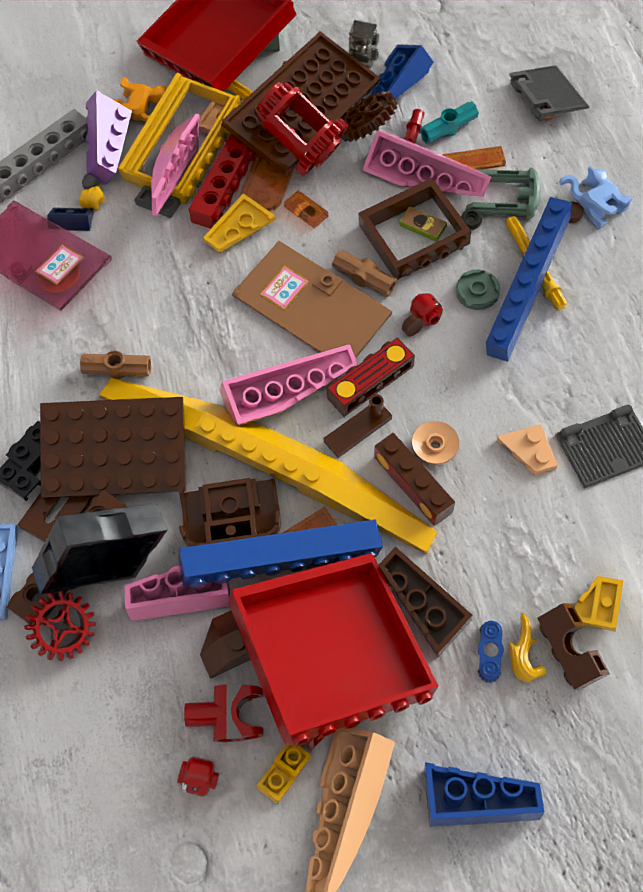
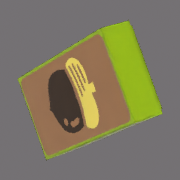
[399,206,447,242]

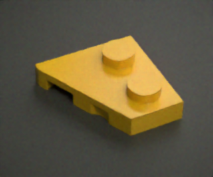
[575,576,623,632]

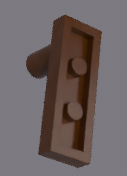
[323,394,392,458]

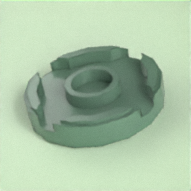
[456,269,500,310]

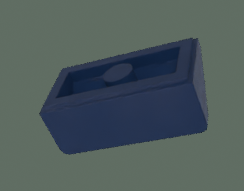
[47,207,94,231]

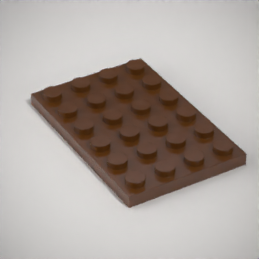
[40,397,187,498]

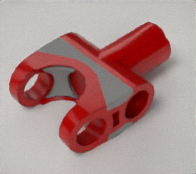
[184,684,264,742]

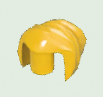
[79,186,105,210]

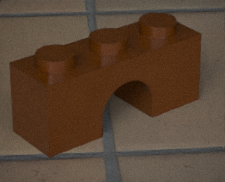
[537,603,610,690]

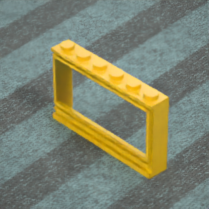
[118,73,241,204]

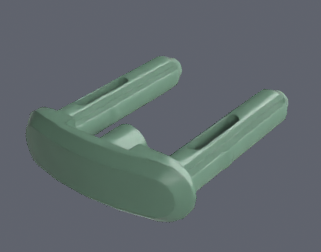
[466,167,540,220]

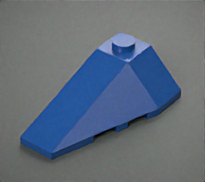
[371,45,434,99]

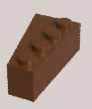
[379,547,473,657]

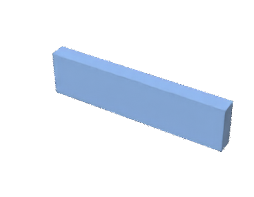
[0,524,18,620]

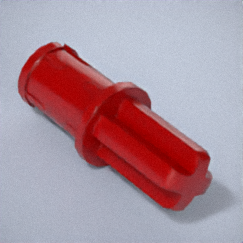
[405,109,425,143]

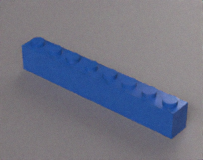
[486,197,571,362]
[178,519,383,588]

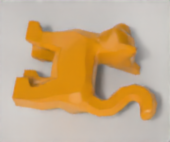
[113,77,170,126]

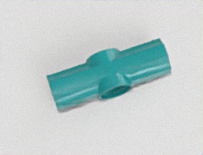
[419,101,479,144]

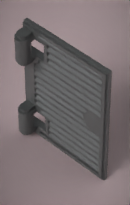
[509,65,590,121]
[555,404,643,488]

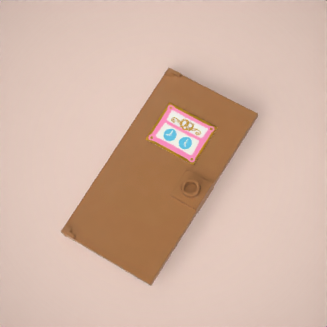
[232,241,392,358]

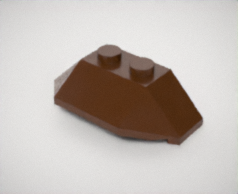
[200,610,251,679]

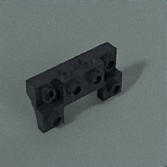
[0,421,41,501]

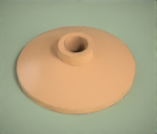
[412,421,459,465]

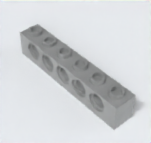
[0,108,88,203]

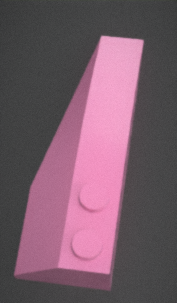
[151,114,200,216]
[363,130,491,197]
[219,344,358,426]

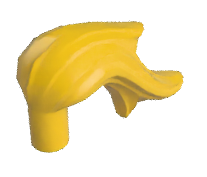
[509,613,546,682]

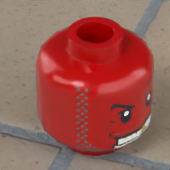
[177,756,220,797]

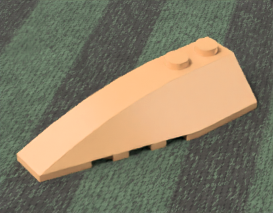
[306,727,395,892]

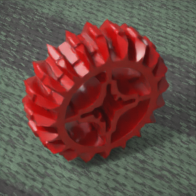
[24,591,96,661]

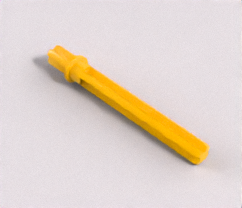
[506,216,567,311]

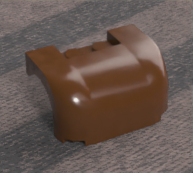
[179,474,281,547]

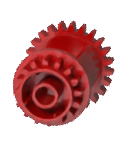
[256,82,348,176]

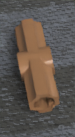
[332,250,397,296]
[80,350,152,379]

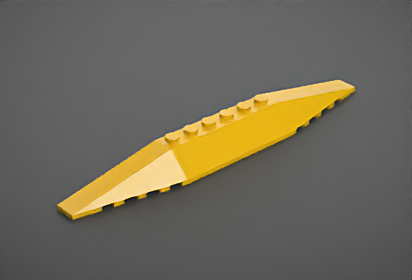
[99,377,437,554]

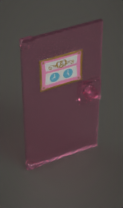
[0,200,112,311]

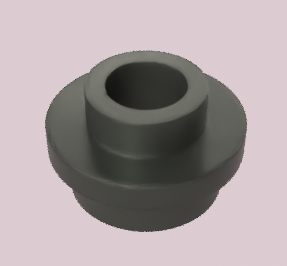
[461,209,482,230]

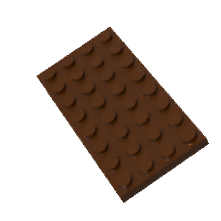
[221,31,380,176]

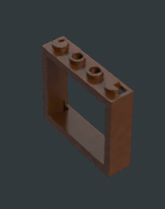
[358,178,471,280]

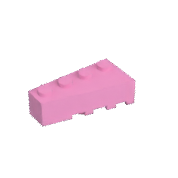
[124,565,230,621]

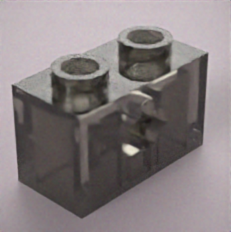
[349,20,380,69]

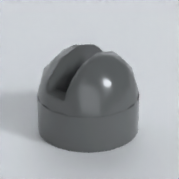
[82,174,100,189]

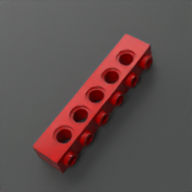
[188,134,256,229]

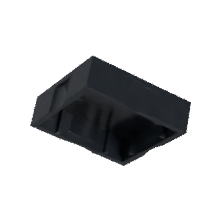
[32,503,168,595]

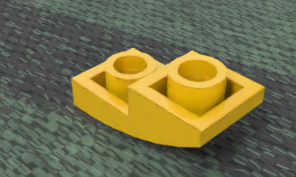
[256,744,312,805]

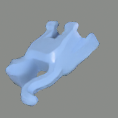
[559,166,632,229]

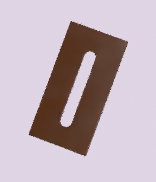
[17,493,95,542]

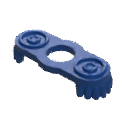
[477,620,504,683]

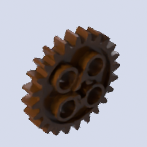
[341,91,398,142]

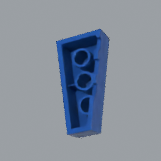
[424,762,545,827]

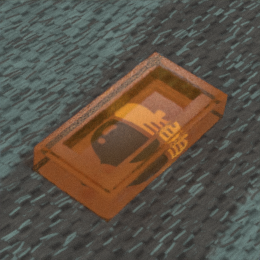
[284,190,328,229]

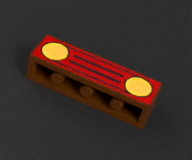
[327,337,415,417]
[374,432,455,526]

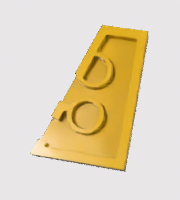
[203,193,276,253]

